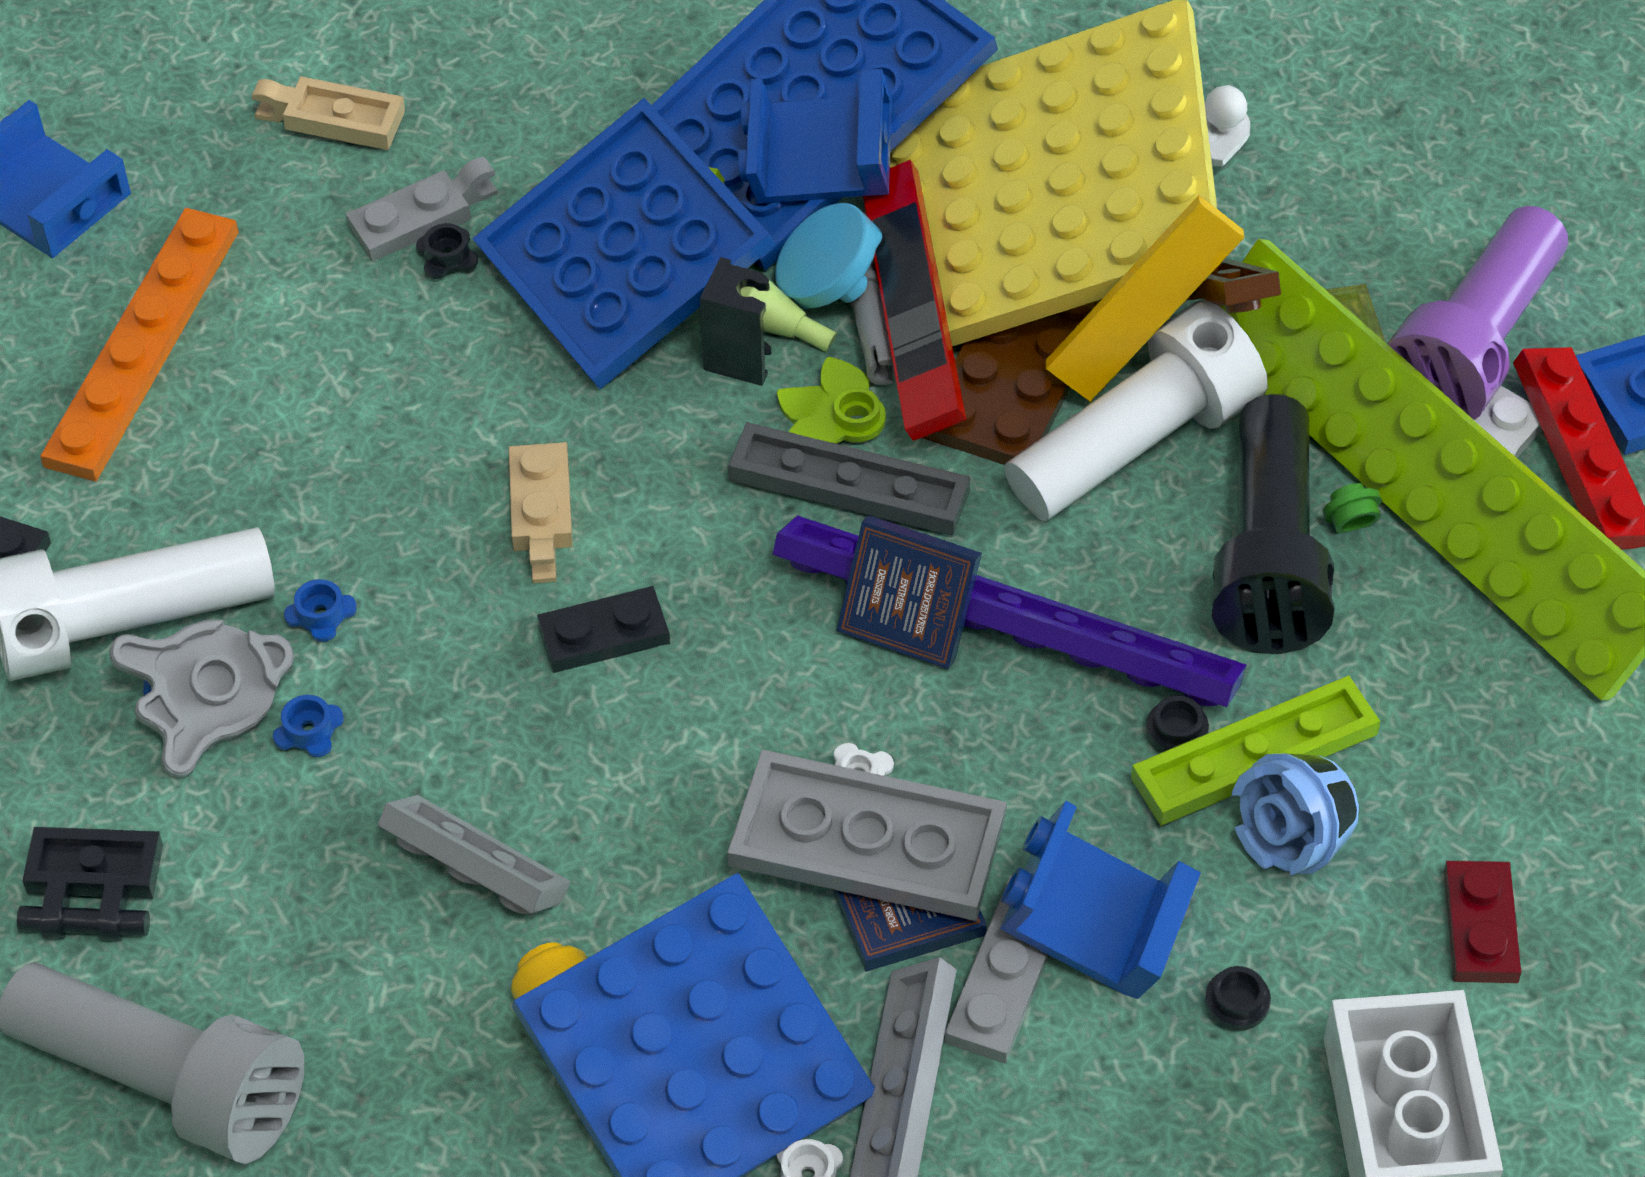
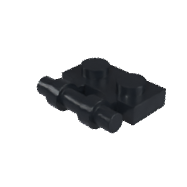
[17,827,163,941]

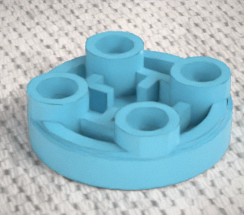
[775,203,882,309]

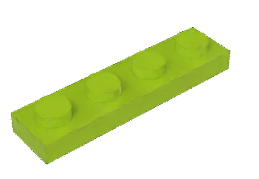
[1131,675,1381,826]

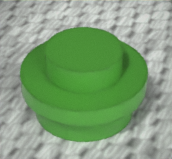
[1322,483,1382,533]

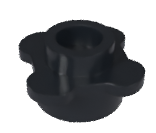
[416,223,478,279]

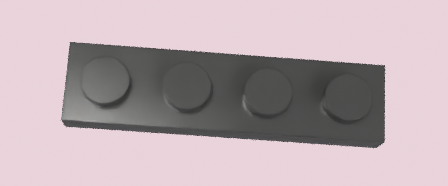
[728,422,970,536]

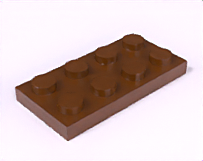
[923,299,1102,465]

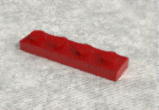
[1513,347,1645,550]

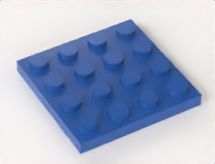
[472,98,776,390]
[512,873,875,1177]

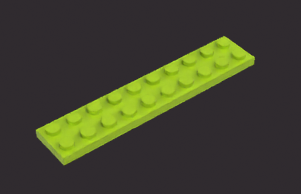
[1219,238,1645,700]

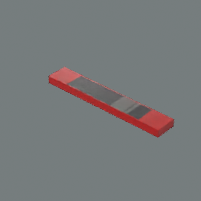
[863,159,967,441]

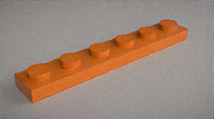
[40,207,239,482]

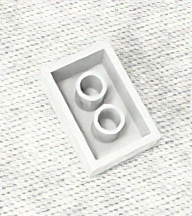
[1323,990,1503,1177]

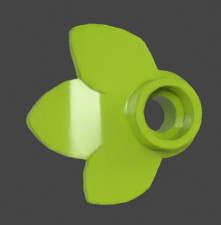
[777,357,886,444]

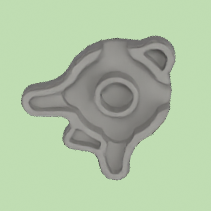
[109,620,294,779]

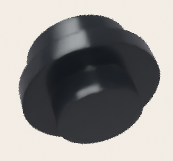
[1146,696,1209,752]
[1205,966,1271,1030]

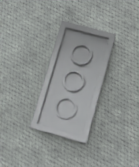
[727,749,1007,921]

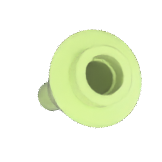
[741,280,837,353]

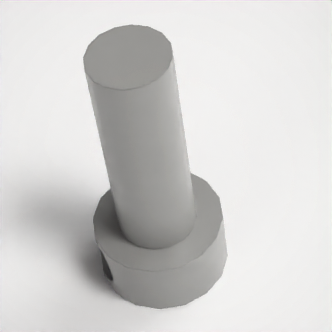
[0,962,304,1164]

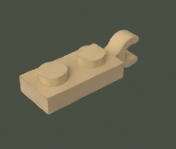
[252,76,405,150]
[509,442,573,583]

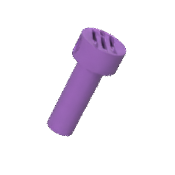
[1387,206,1568,420]

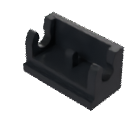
[700,257,772,386]

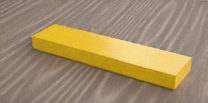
[1046,195,1245,402]

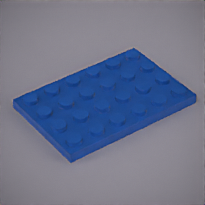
[652,0,998,271]

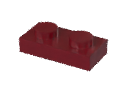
[1444,860,1522,983]

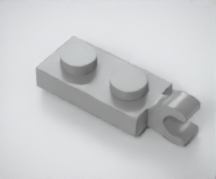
[346,157,498,261]

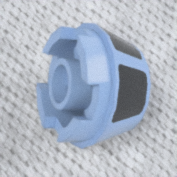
[1232,753,1359,875]

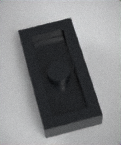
[537,586,670,673]

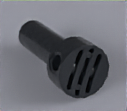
[1212,394,1335,654]

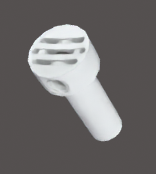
[1004,300,1268,521]
[0,527,275,681]

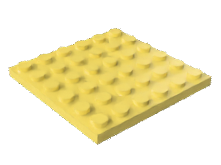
[890,0,1224,346]

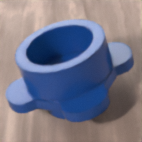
[284,579,357,642]
[273,695,344,757]

